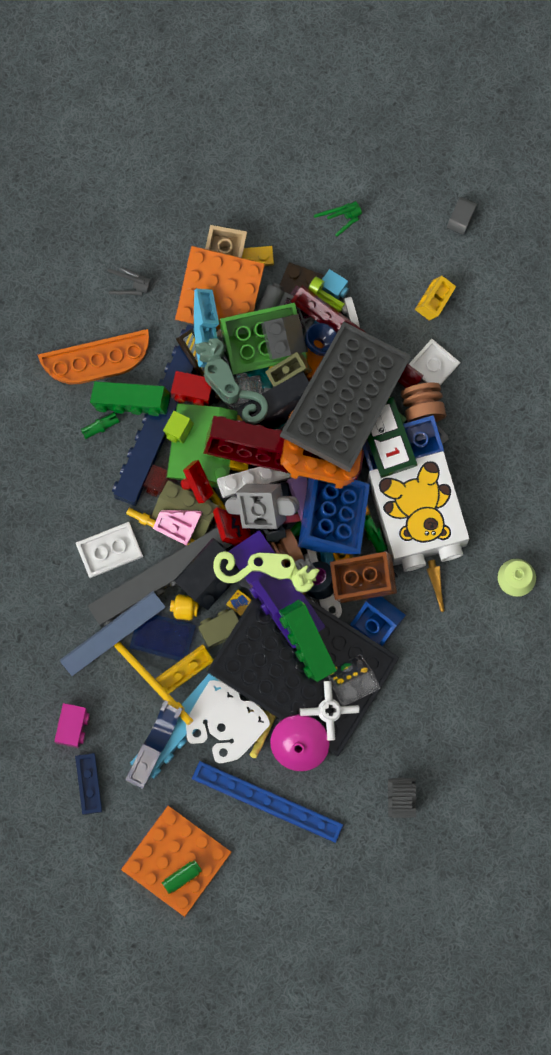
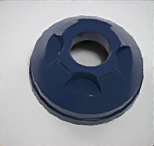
[305,323,337,356]

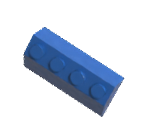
[363,415,444,471]

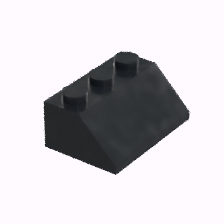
[174,538,240,610]

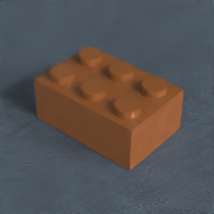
[330,552,397,603]

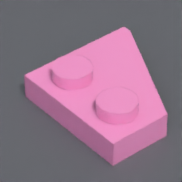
[153,510,203,546]

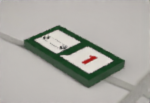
[367,397,418,478]

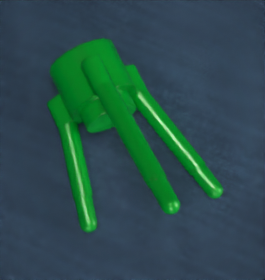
[314,201,362,237]

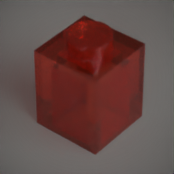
[144,465,170,497]

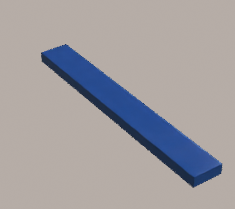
[192,761,343,843]

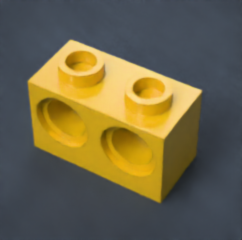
[415,276,456,320]

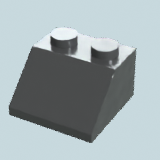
[261,314,307,360]

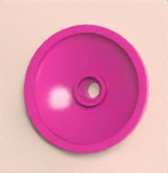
[270,714,329,771]

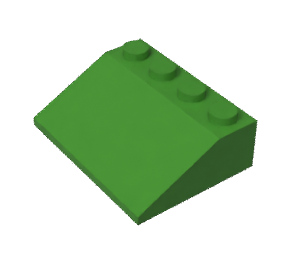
[219,303,307,375]
[166,403,238,488]

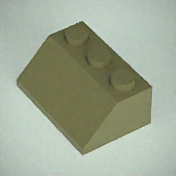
[151,480,219,540]

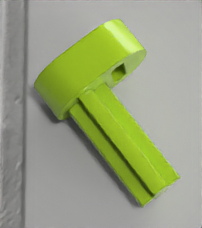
[308,276,345,313]

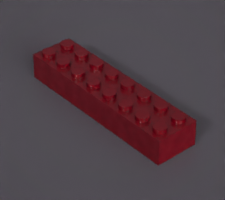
[203,416,364,480]

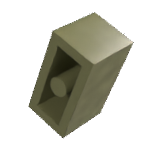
[265,352,312,387]
[198,609,238,649]

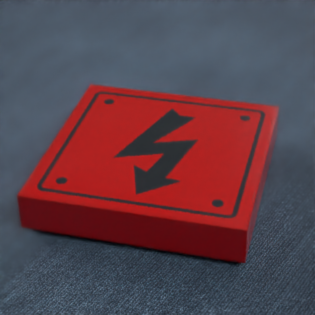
[213,507,251,546]

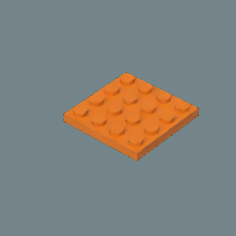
[175,246,265,330]
[121,806,232,917]

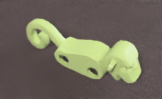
[213,551,320,593]

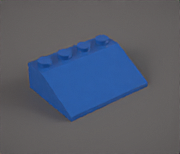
[298,478,370,555]

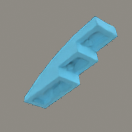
[194,288,219,368]

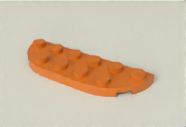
[38,329,149,384]

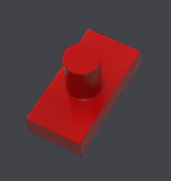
[181,460,214,504]

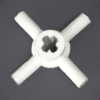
[300,681,359,741]

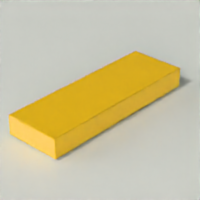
[155,644,214,694]

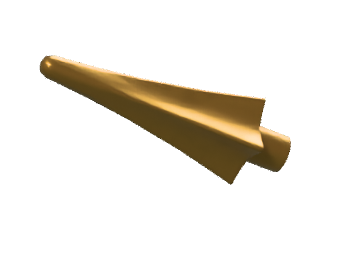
[427,560,445,612]

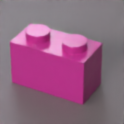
[54,703,90,748]

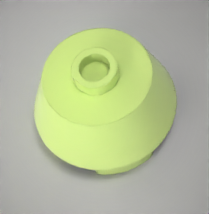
[498,559,536,597]

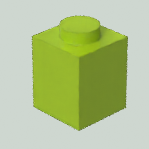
[163,411,194,443]

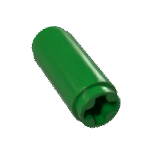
[161,860,202,894]

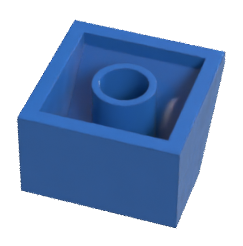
[350,596,406,646]

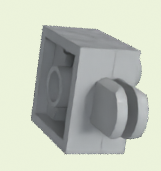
[225,484,300,529]

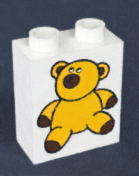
[368,452,469,572]

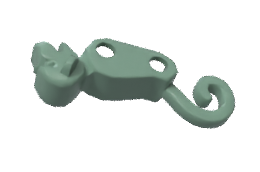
[195,338,268,425]

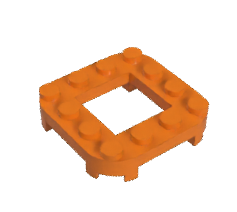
[280,410,362,489]

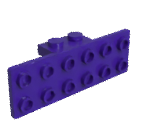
[228,531,325,649]

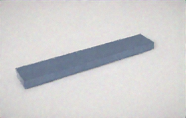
[60,591,165,676]

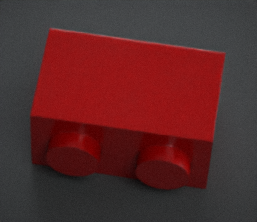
[171,371,212,406]

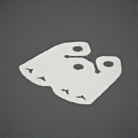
[186,680,270,763]

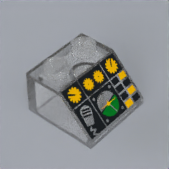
[328,654,381,706]

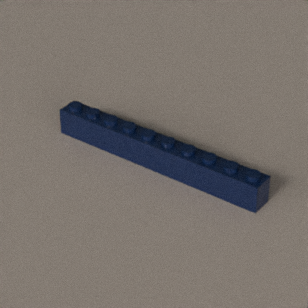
[112,324,195,506]

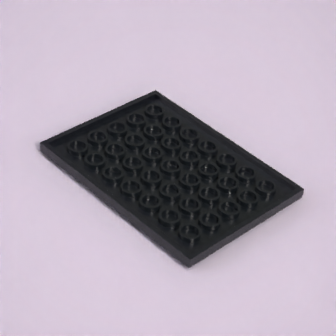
[206,597,399,757]

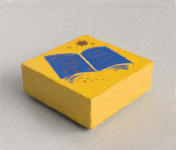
[226,590,251,616]

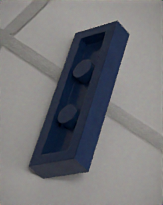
[75,753,102,815]

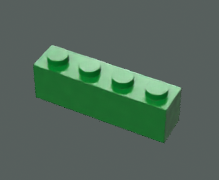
[90,381,171,416]
[279,600,337,682]

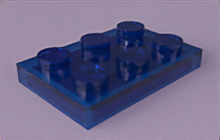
[129,615,196,661]

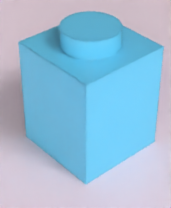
[322,269,349,299]

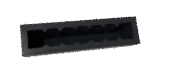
[236,371,309,429]

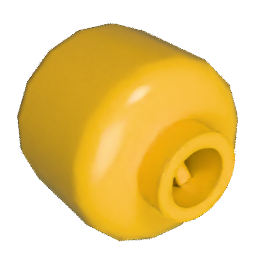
[170,594,199,621]

